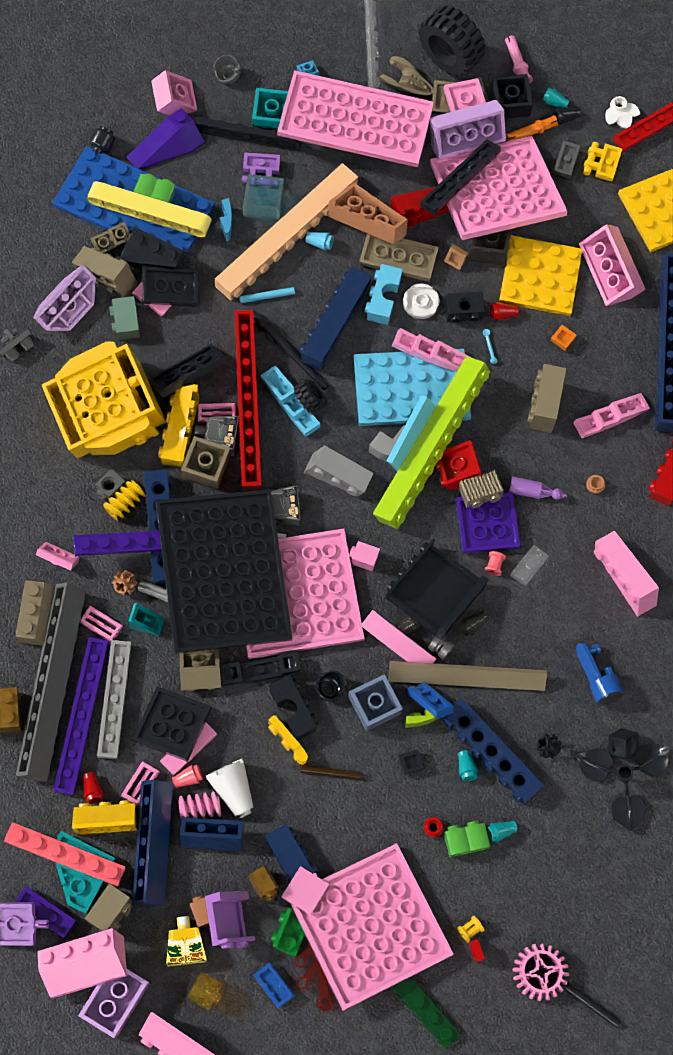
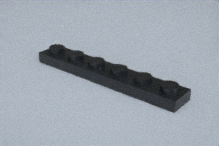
[194,117,300,151]
[420,139,501,215]

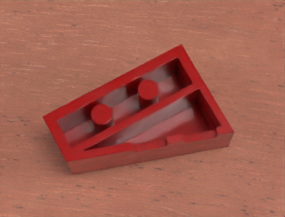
[390,187,448,228]

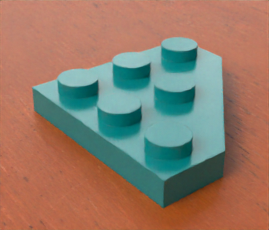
[55,831,116,915]

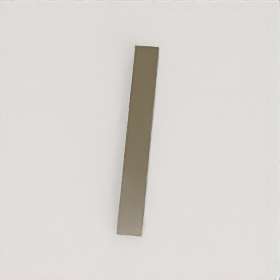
[388,661,547,691]

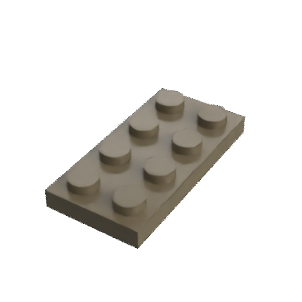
[359,233,438,282]

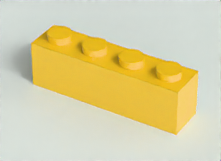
[158,384,199,468]

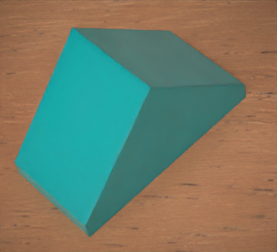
[128,603,165,636]

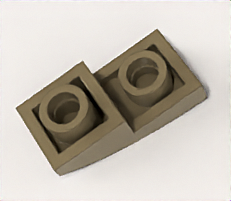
[90,222,131,254]

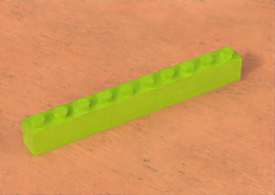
[373,356,490,530]

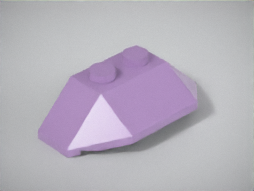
[33,265,96,331]

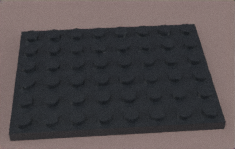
[155,489,292,654]

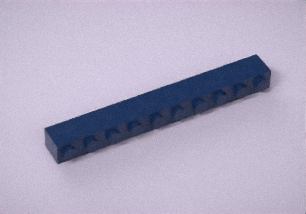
[655,253,673,432]

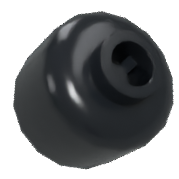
[89,126,115,154]

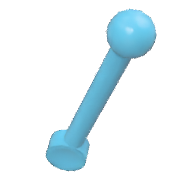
[483,329,498,365]

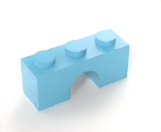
[365,264,403,325]

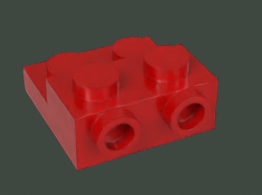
[436,440,482,491]

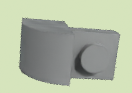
[368,425,405,461]

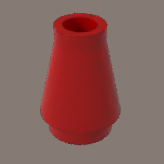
[490,302,518,321]
[83,772,104,804]

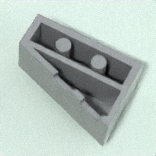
[304,445,373,496]

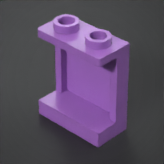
[205,891,255,949]

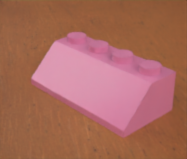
[579,224,645,306]
[38,928,127,999]
[139,1012,214,1055]

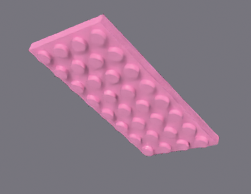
[277,71,434,167]

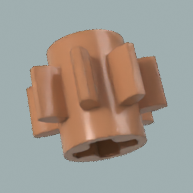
[112,570,138,595]

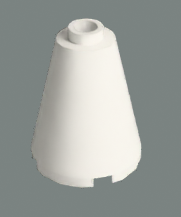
[206,759,253,818]

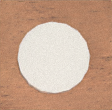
[403,284,440,319]

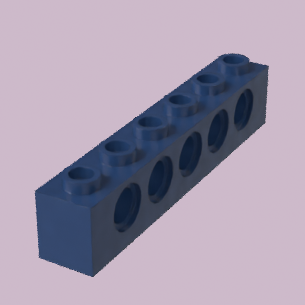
[144,469,174,586]
[442,698,544,804]

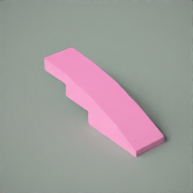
[392,328,470,372]
[573,393,650,438]
[361,610,436,664]

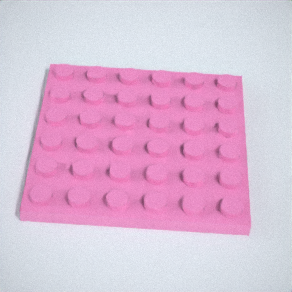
[430,136,567,240]
[246,529,364,659]
[290,843,454,1011]

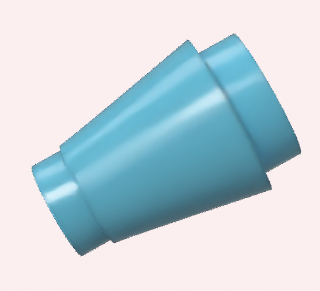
[306,232,334,251]

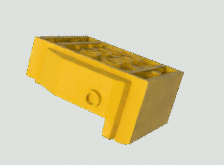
[42,342,166,459]

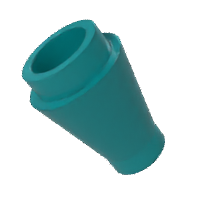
[542,87,570,107]
[458,750,479,782]
[486,821,517,843]

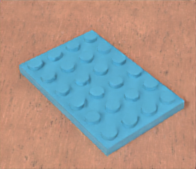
[353,349,471,426]

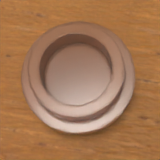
[586,475,605,494]

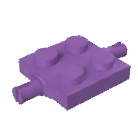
[0,902,49,946]

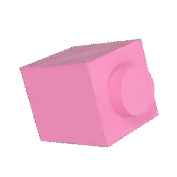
[349,541,380,572]

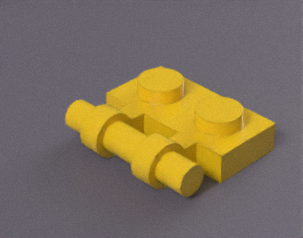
[583,142,622,182]

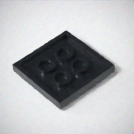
[132,686,212,762]

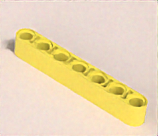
[87,181,212,237]

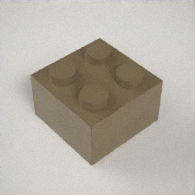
[181,436,231,489]
[85,883,133,932]

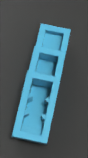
[260,366,321,437]

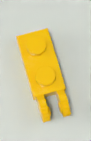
[268,715,308,765]

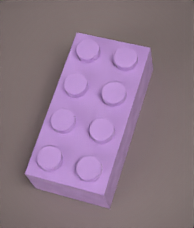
[429,100,506,159]

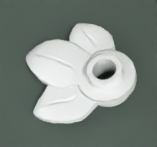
[605,96,640,129]

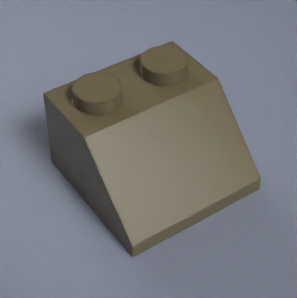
[180,649,221,691]

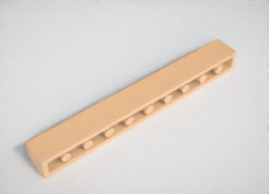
[215,163,358,301]

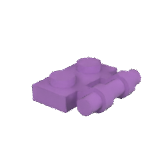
[242,152,280,186]

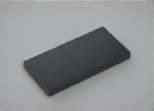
[148,344,227,398]

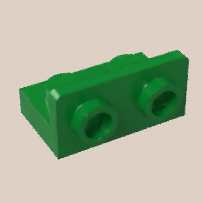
[270,907,305,957]

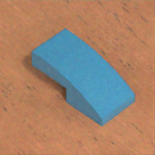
[220,198,232,242]

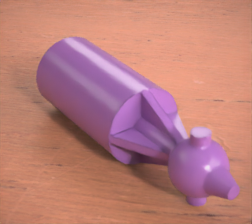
[509,476,567,500]

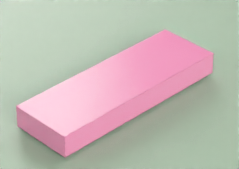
[160,723,217,776]

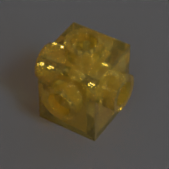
[188,972,224,1010]

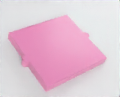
[281,866,329,915]

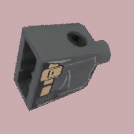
[194,416,239,456]
[271,485,300,526]

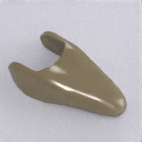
[379,56,433,96]

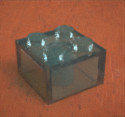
[243,174,284,221]

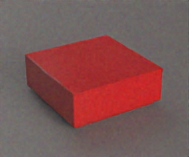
[469,939,485,963]

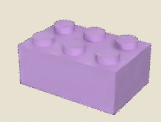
[78,969,149,1039]

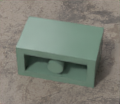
[109,296,140,340]

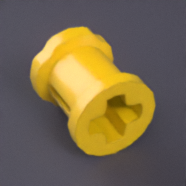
[457,916,485,943]

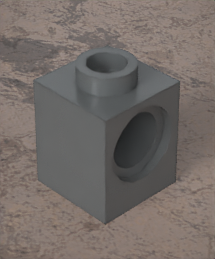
[95,469,126,501]

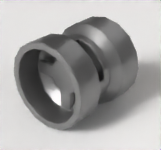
[428,637,455,660]

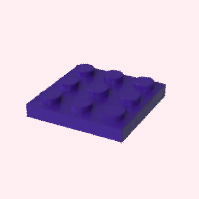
[455,492,520,554]

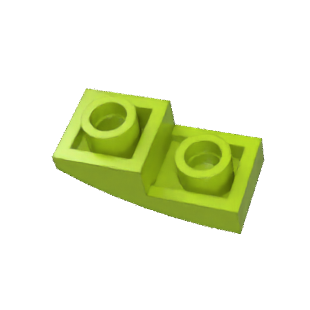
[405,709,439,728]

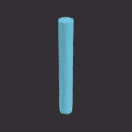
[239,287,295,303]

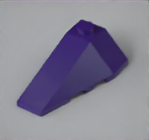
[126,108,205,170]

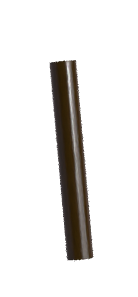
[301,765,361,780]

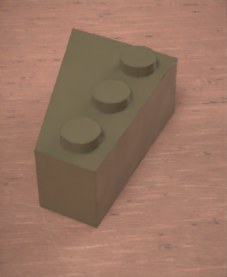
[72,246,139,298]

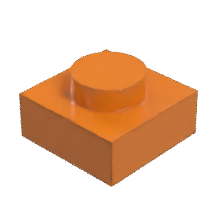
[550,325,577,351]

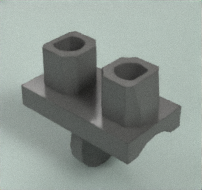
[0,329,34,362]

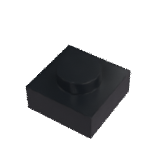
[398,749,424,775]

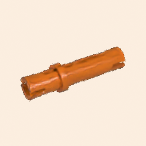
[506,115,558,141]

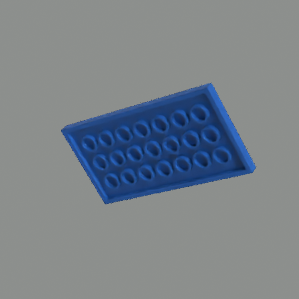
[52,146,215,255]

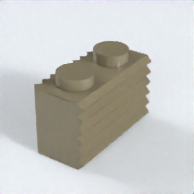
[459,471,504,508]

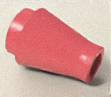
[172,765,203,789]

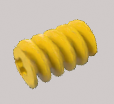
[103,480,146,521]

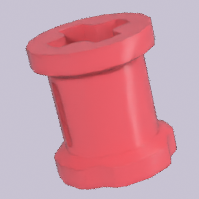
[484,551,506,576]

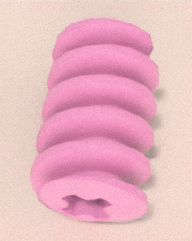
[179,791,221,820]

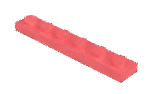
[4,822,126,887]

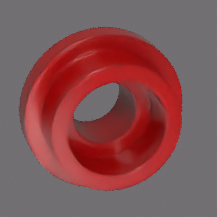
[423,817,444,838]

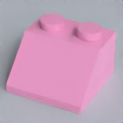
[151,70,197,116]

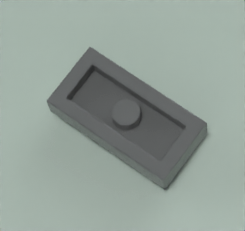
[553,141,580,179]

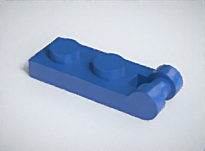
[406,683,454,718]

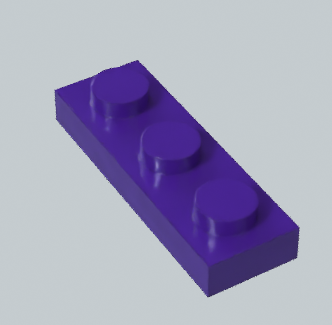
[15,886,77,939]

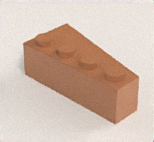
[328,183,407,244]

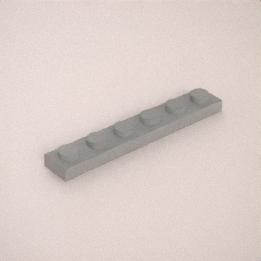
[97,640,132,759]

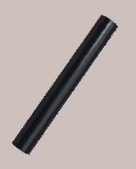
[565,984,621,1028]

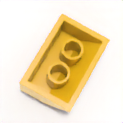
[72,800,137,835]

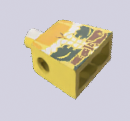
[166,916,207,967]

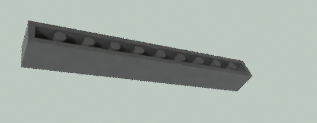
[16,582,86,782]

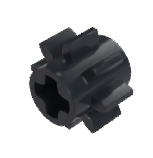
[537,733,562,759]

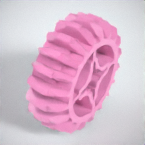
[513,944,569,1001]

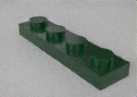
[391,977,460,1050]

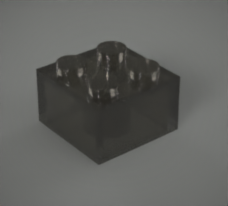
[471,228,513,266]

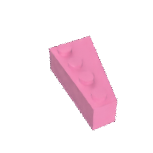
[594,531,659,617]

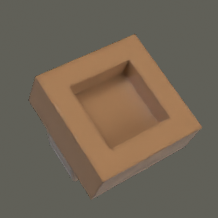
[444,244,469,270]

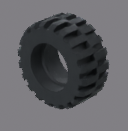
[419,6,486,76]

